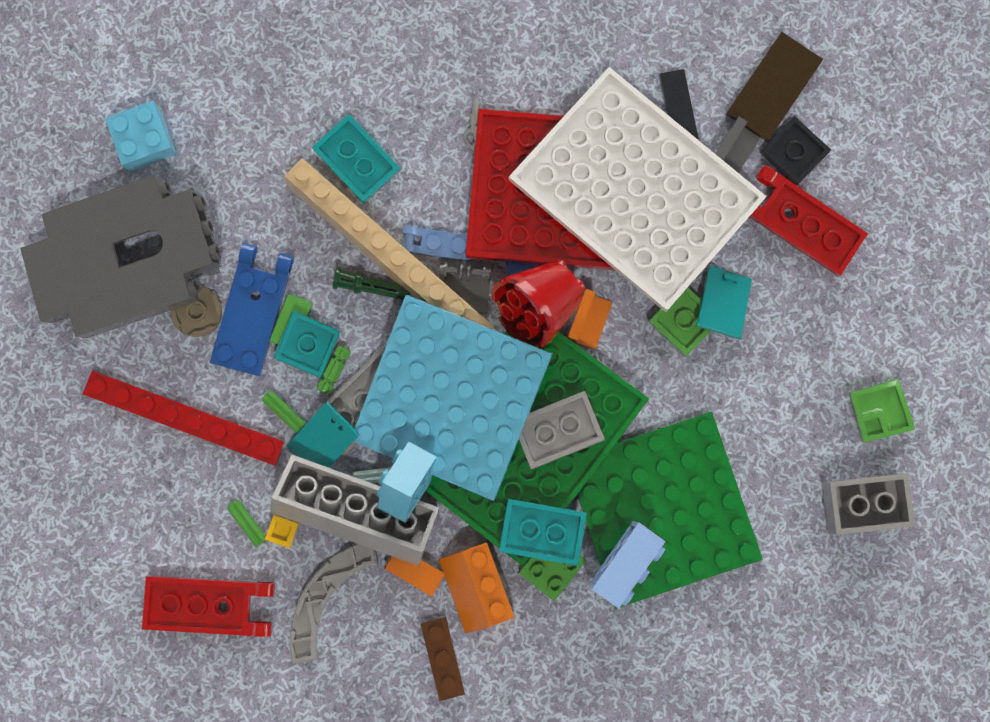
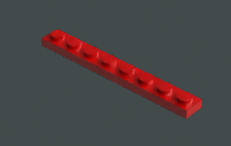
[82,371,285,466]

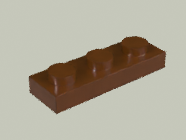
[420,617,465,701]

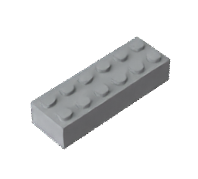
[270,455,440,566]

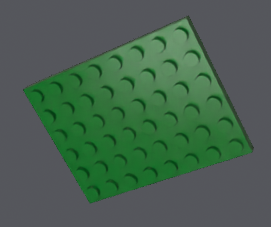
[426,331,649,566]

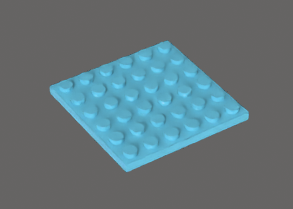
[354,295,553,501]

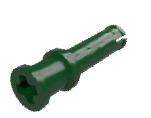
[332,266,410,300]

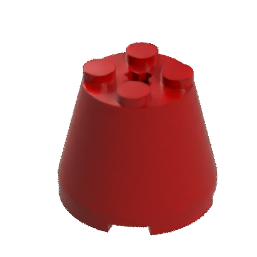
[491,260,585,348]

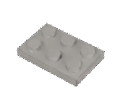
[519,391,605,470]

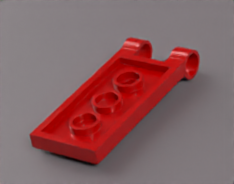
[749,165,868,277]
[142,576,275,637]

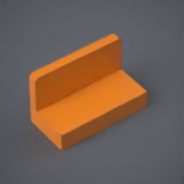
[567,289,612,349]

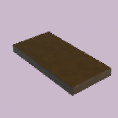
[725,32,823,142]

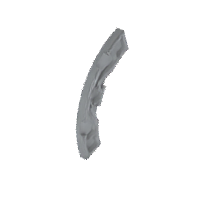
[290,544,378,665]

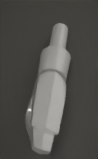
[463,98,479,155]

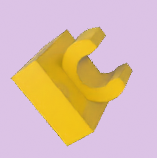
[265,514,300,548]

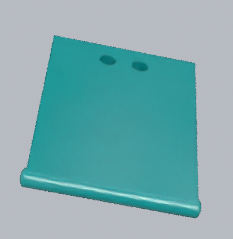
[696,266,752,340]
[286,402,360,468]

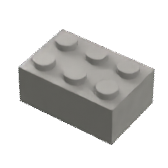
[822,473,915,535]

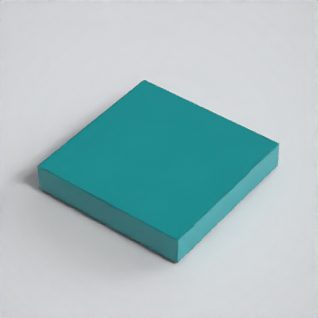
[273,311,341,378]

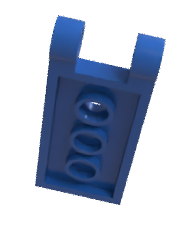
[210,243,294,377]

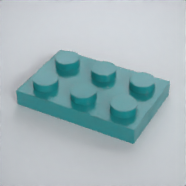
[311,114,401,204]
[499,499,587,566]

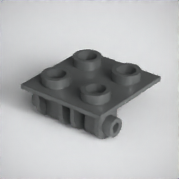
[439,259,492,314]

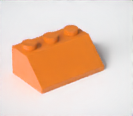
[438,541,515,633]

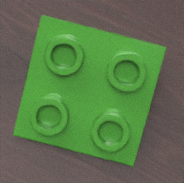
[518,556,587,601]

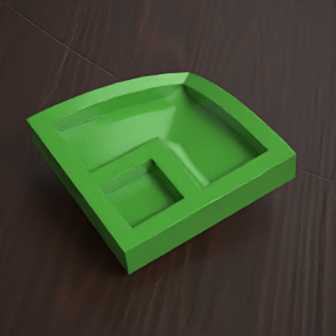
[849,379,915,443]

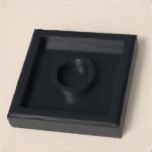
[759,116,831,186]

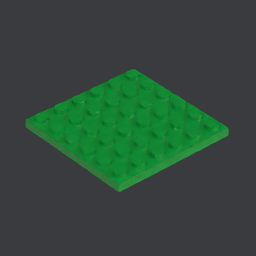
[577,412,763,609]

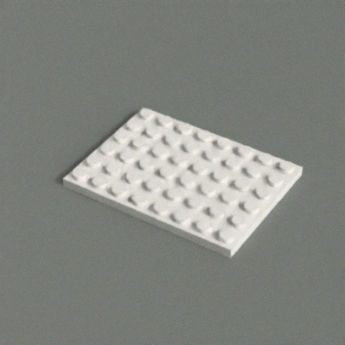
[509,67,767,312]

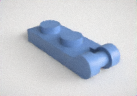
[401,225,470,261]

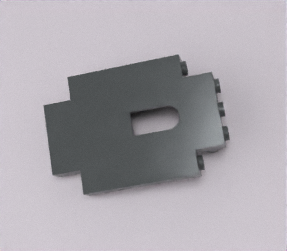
[20,174,221,338]

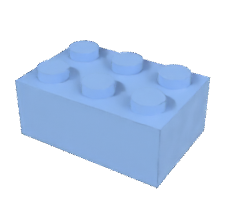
[588,521,666,609]

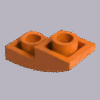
[384,556,445,597]

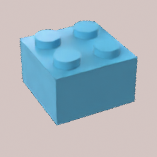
[105,101,177,172]
[377,442,437,523]

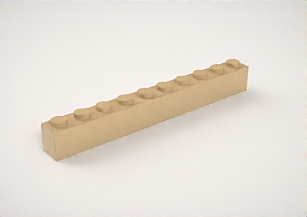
[284,158,494,329]

